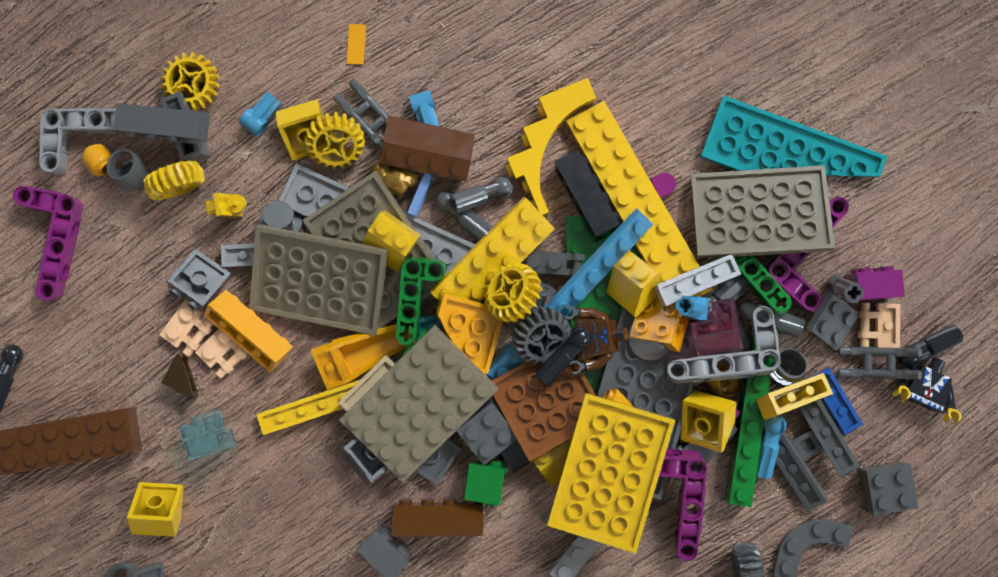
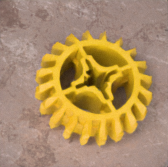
[160,52,220,111]
[305,111,365,170]
[143,160,205,201]
[484,262,543,323]

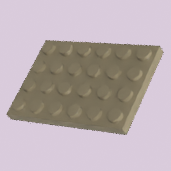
[691,165,835,259]
[303,171,445,328]
[249,224,388,335]
[339,325,499,482]

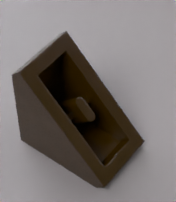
[161,353,199,397]

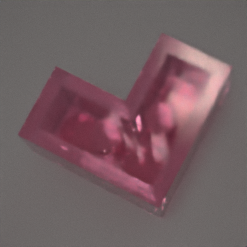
[691,297,744,357]

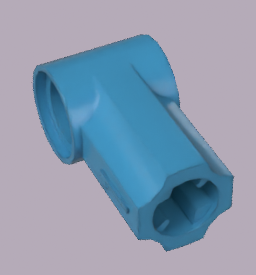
[409,90,439,126]
[239,91,282,137]
[675,296,709,321]

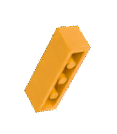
[204,290,293,373]

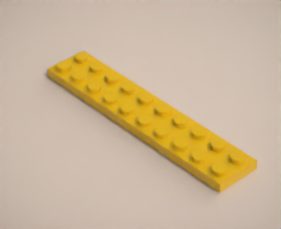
[566,101,713,297]

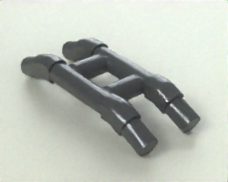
[332,78,388,150]
[837,347,922,380]

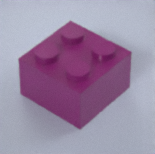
[844,266,905,300]

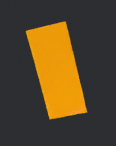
[346,24,366,64]

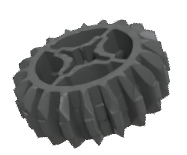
[511,306,571,365]
[731,542,765,577]

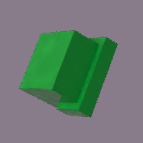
[464,459,508,507]

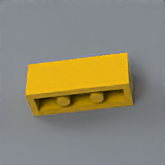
[756,373,833,421]

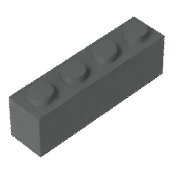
[113,103,210,145]

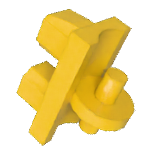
[205,193,246,218]

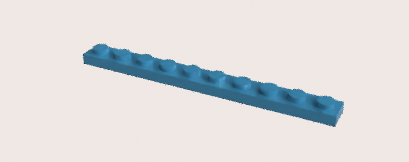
[487,208,653,379]

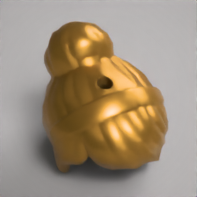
[372,162,419,199]
[702,363,740,398]

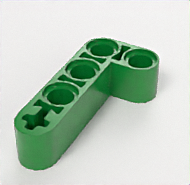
[710,255,792,316]
[396,257,447,345]

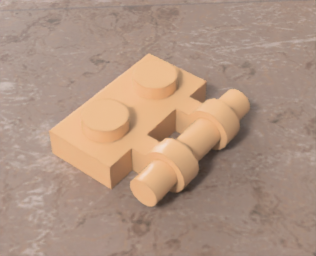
[159,300,213,357]
[858,303,900,348]
[195,329,248,379]

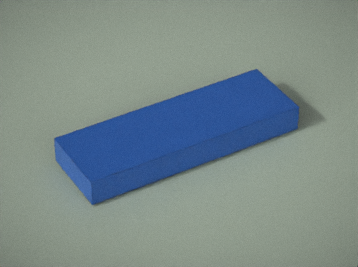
[808,367,863,436]

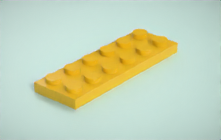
[430,197,555,303]

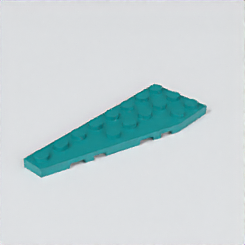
[700,95,888,178]

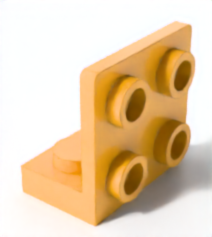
[630,297,689,353]

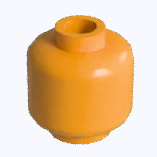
[81,144,116,177]

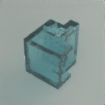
[179,409,237,461]

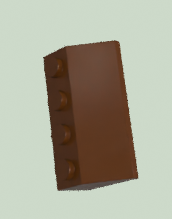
[379,115,475,182]
[392,498,484,537]

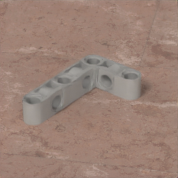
[39,108,119,175]
[667,306,780,384]

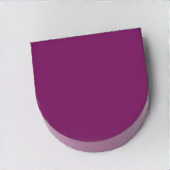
[650,173,676,198]

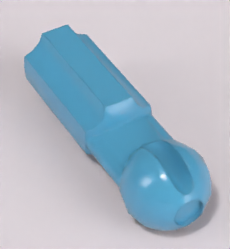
[756,415,787,479]

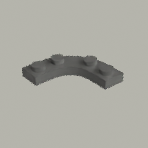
[772,518,853,577]

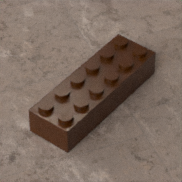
[0,407,142,476]

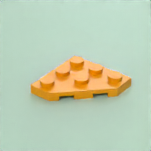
[436,292,503,374]

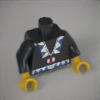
[892,357,962,424]

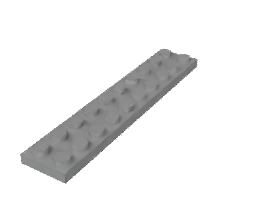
[279,164,475,275]

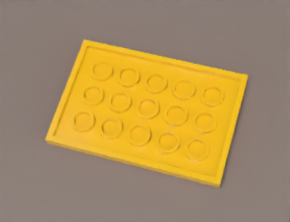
[547,393,675,554]

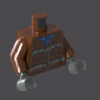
[563,306,628,375]

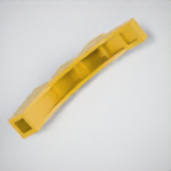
[505,78,596,216]

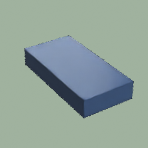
[407,173,433,218]

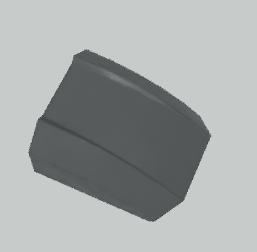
[339,436,388,484]

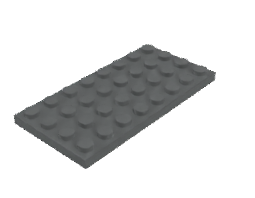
[597,307,710,500]

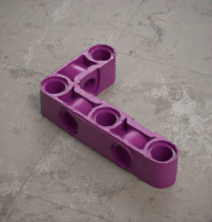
[13,186,83,301]
[765,197,849,311]
[659,449,707,562]

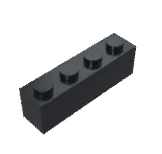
[554,150,621,242]

